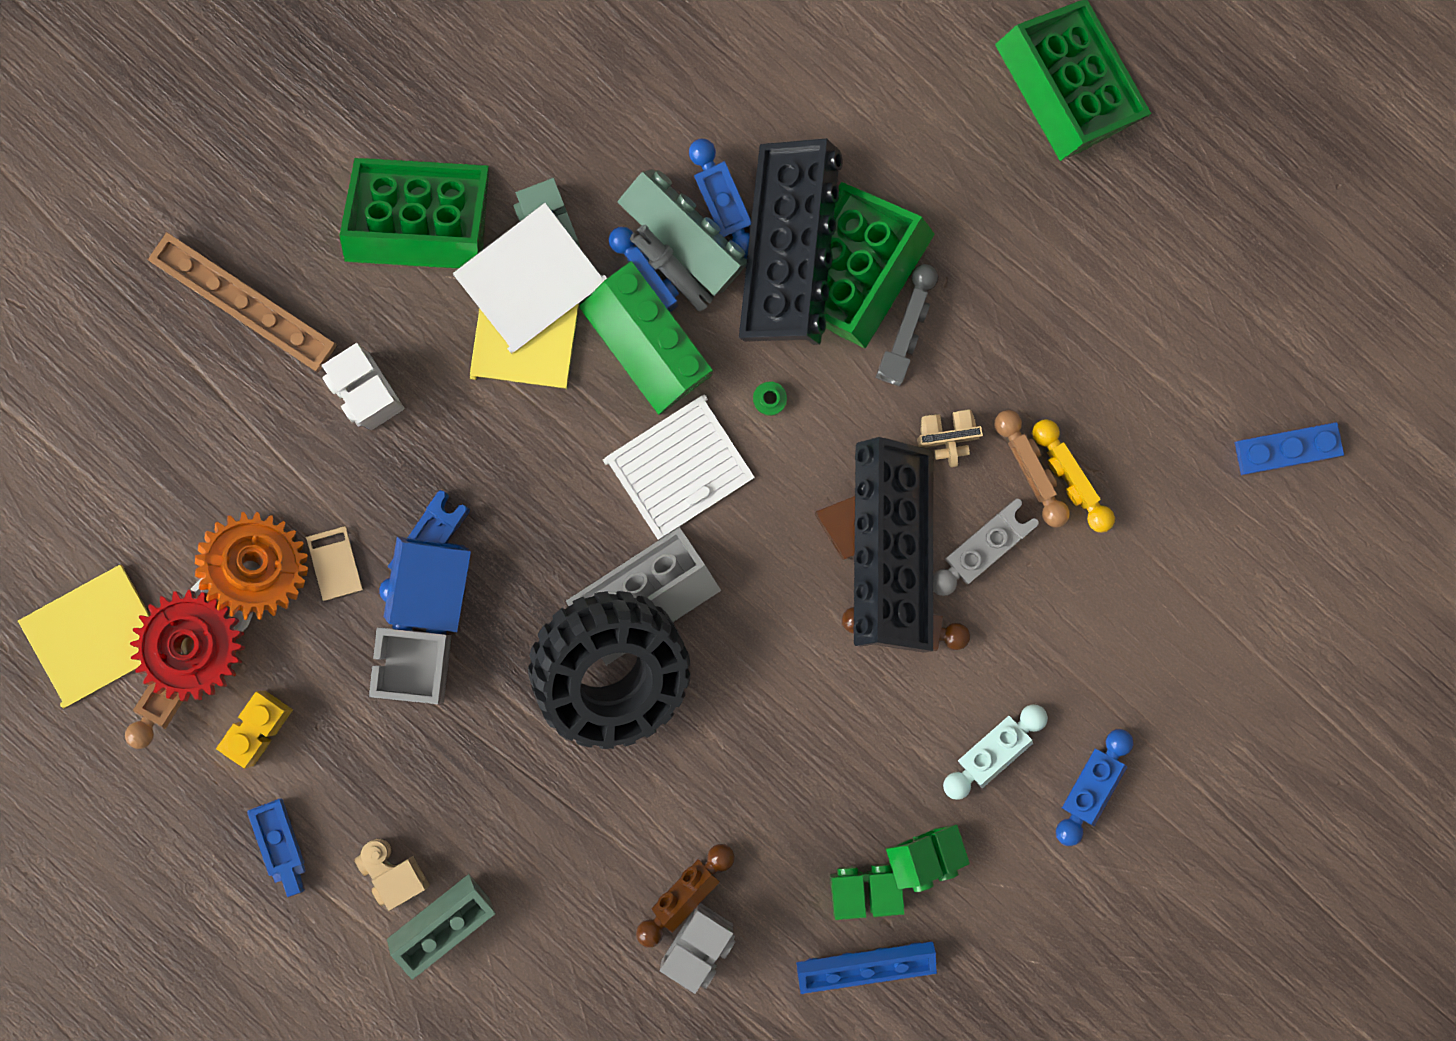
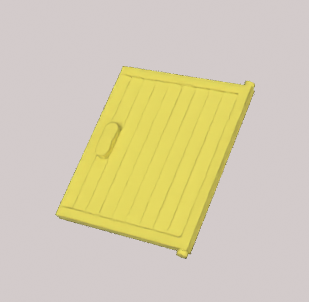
[470,303,579,389]
[18,564,150,709]

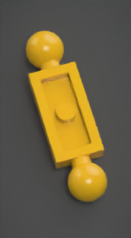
[1032,419,1115,533]

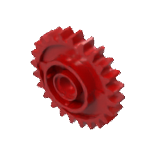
[130,590,245,702]

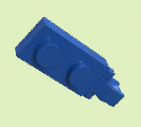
[247,798,306,897]

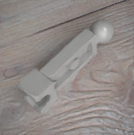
[933,498,1039,596]

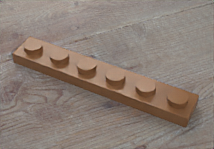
[148,232,337,373]

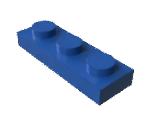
[1234,422,1344,475]

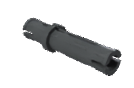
[630,224,714,311]

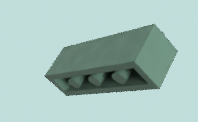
[617,169,747,296]

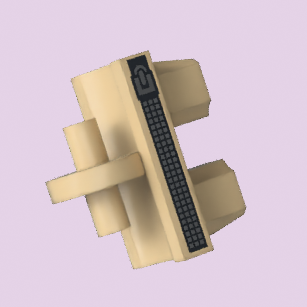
[917,410,983,468]

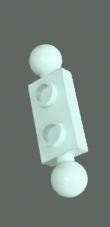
[943,704,1048,800]

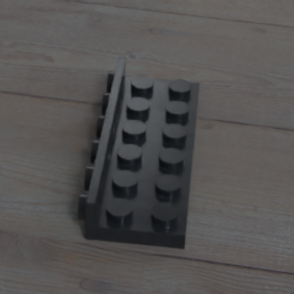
[739,138,843,345]
[853,437,934,653]

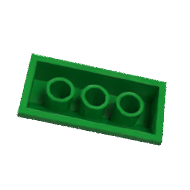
[579,261,713,415]

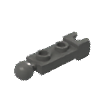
[875,264,939,386]

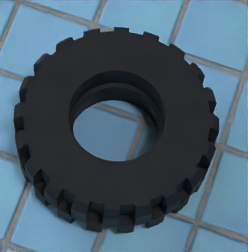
[528,591,691,749]

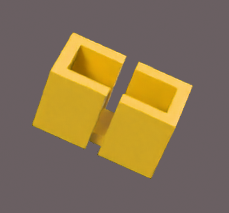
[216,690,293,769]

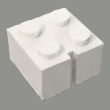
[322,343,405,430]

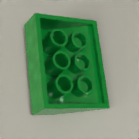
[995,0,1151,161]
[339,158,489,268]
[824,182,935,349]

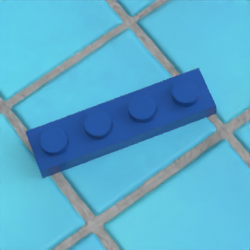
[796,942,937,994]

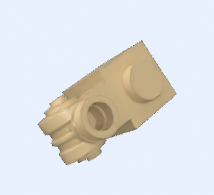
[355,839,430,911]

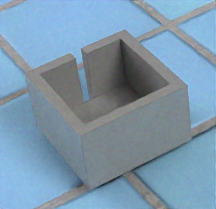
[369,628,452,704]
[660,903,735,994]

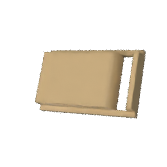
[306,526,363,601]

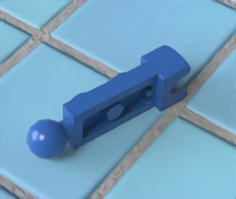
[379,490,470,602]

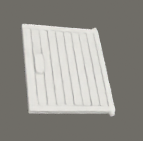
[453,203,607,354]
[603,394,755,540]

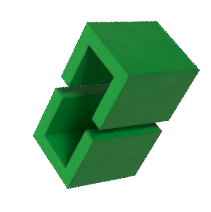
[886,824,970,892]
[830,864,904,920]

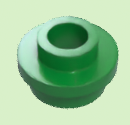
[753,381,787,416]

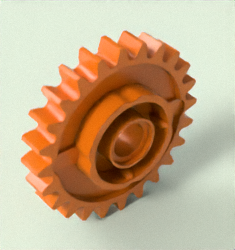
[194,512,308,620]

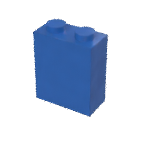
[384,536,471,635]

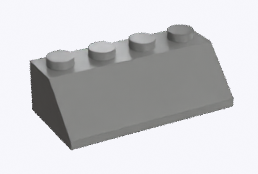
[566,527,721,666]

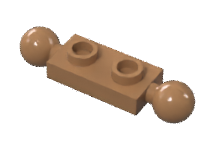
[994,410,1070,527]
[125,637,194,749]

